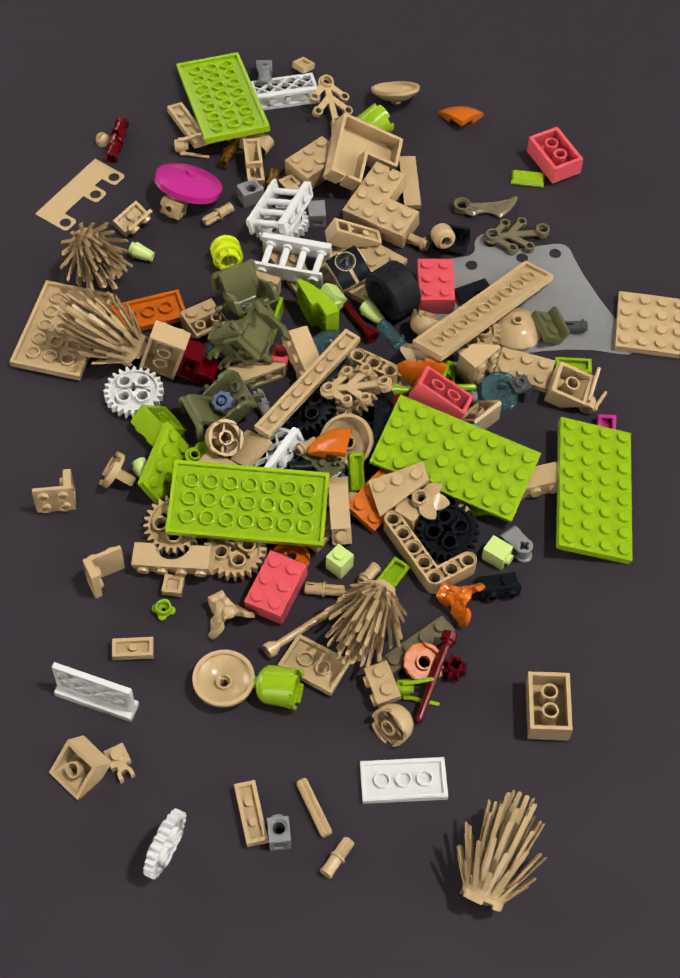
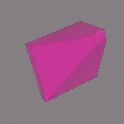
[597,414,616,429]

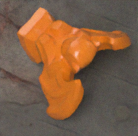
[436,582,486,628]

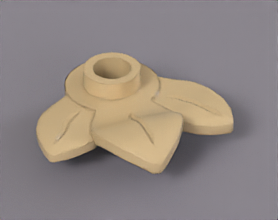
[411,482,450,520]

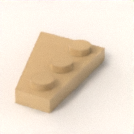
[368,462,430,518]

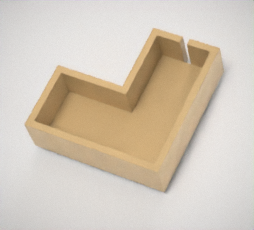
[323,112,403,191]
[342,162,419,249]

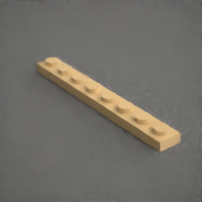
[254,329,360,439]

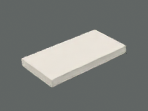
[360,757,448,804]

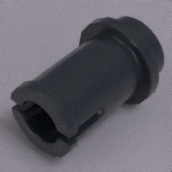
[286,459,312,471]

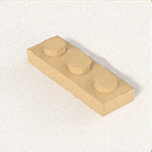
[234,780,268,847]

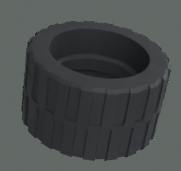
[365,260,421,321]

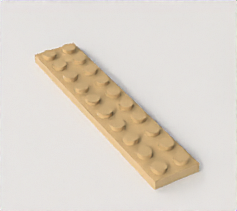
[412,261,553,362]

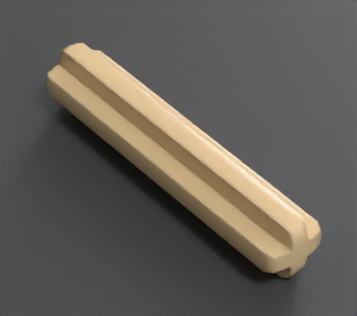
[297,778,332,838]

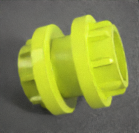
[210,235,243,270]

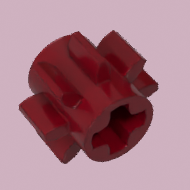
[442,655,467,682]

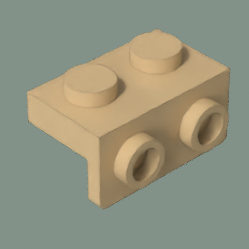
[112,201,153,238]
[362,660,402,708]

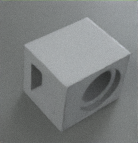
[237,179,264,208]
[308,200,326,228]
[267,814,291,851]

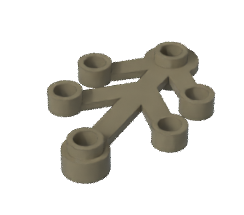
[484,217,550,255]

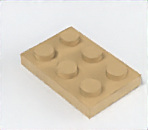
[493,347,555,393]
[278,633,351,696]

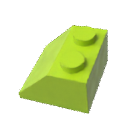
[130,404,187,446]

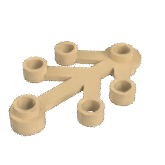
[308,75,353,129]
[320,363,393,407]

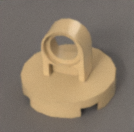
[99,451,137,488]

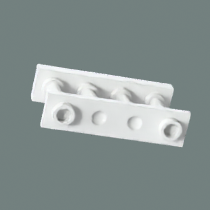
[246,179,314,236]
[255,232,332,287]

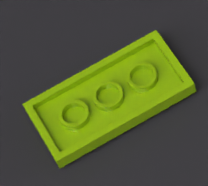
[137,422,189,505]

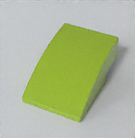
[296,279,339,338]

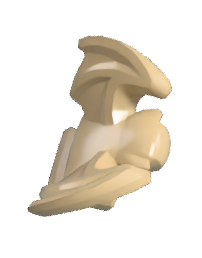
[208,590,255,639]

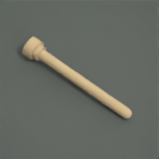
[262,603,345,659]

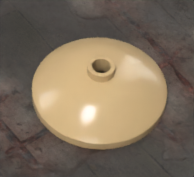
[371,81,420,104]
[496,307,542,351]
[320,413,374,470]
[192,650,255,707]

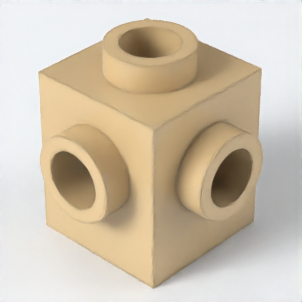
[160,195,188,220]

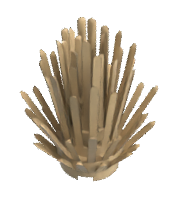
[60,222,133,295]
[53,288,148,367]
[324,578,407,668]
[456,789,547,912]

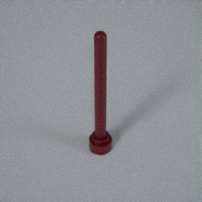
[329,283,379,343]
[415,630,458,723]

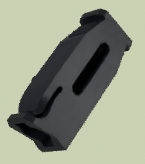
[367,392,394,454]

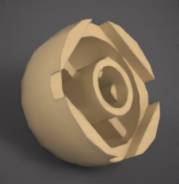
[410,309,440,337]
[204,419,244,457]
[372,703,414,747]

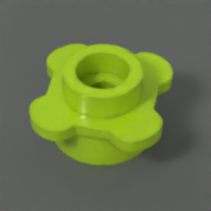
[152,599,176,621]

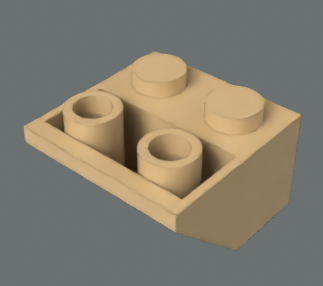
[180,298,228,339]
[456,344,501,384]

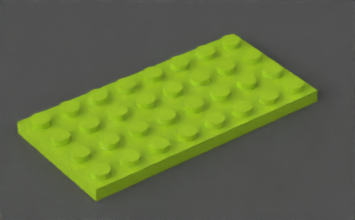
[176,52,270,144]
[369,395,541,523]
[556,417,633,565]
[165,459,330,548]

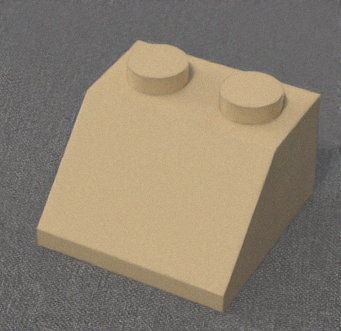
[544,361,594,408]
[49,735,112,800]

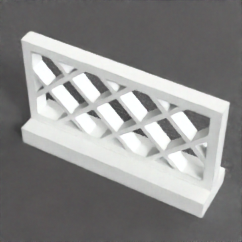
[251,73,320,111]
[253,427,305,469]
[52,662,139,722]

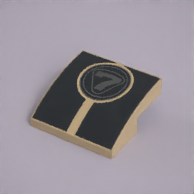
[324,244,371,293]

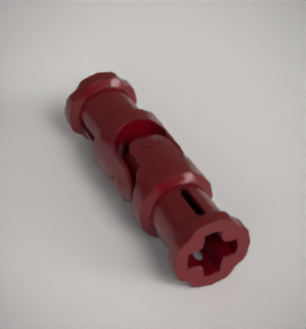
[104,117,129,163]

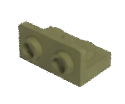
[531,306,570,344]
[303,452,346,478]

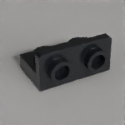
[476,572,521,602]

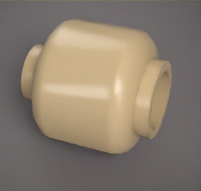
[430,223,455,249]

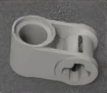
[256,60,272,82]
[498,526,533,563]

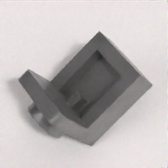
[508,374,533,403]

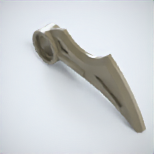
[453,196,518,218]

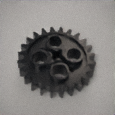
[282,384,337,436]
[416,500,480,562]

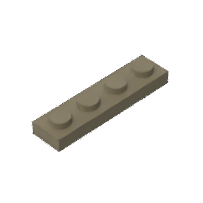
[379,616,455,676]

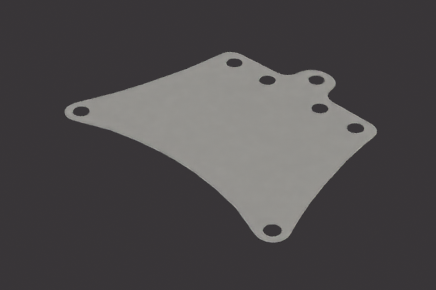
[433,234,632,372]

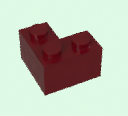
[175,339,220,386]

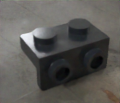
[432,222,471,254]

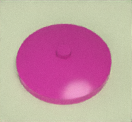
[154,163,222,204]

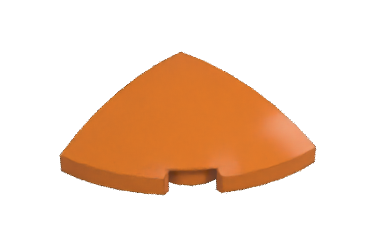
[438,106,484,127]
[397,358,447,386]
[307,428,352,458]

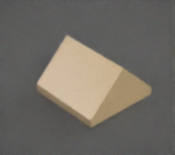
[461,400,502,430]

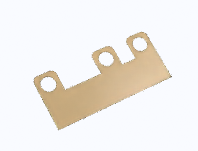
[35,159,124,231]

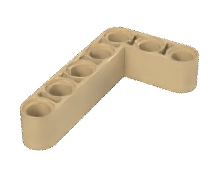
[383,510,477,594]

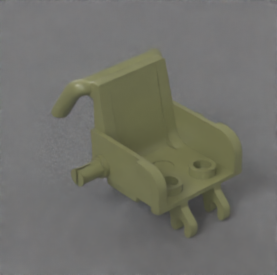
[211,259,280,317]
[207,300,291,370]
[178,369,265,442]

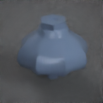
[211,390,234,413]

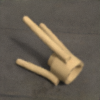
[174,132,210,159]
[579,367,607,414]

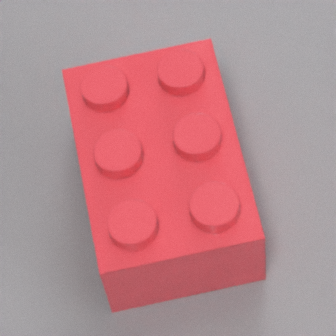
[527,127,583,184]
[417,259,455,313]
[408,365,474,419]
[244,550,308,625]

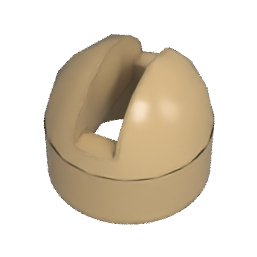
[96,132,109,147]

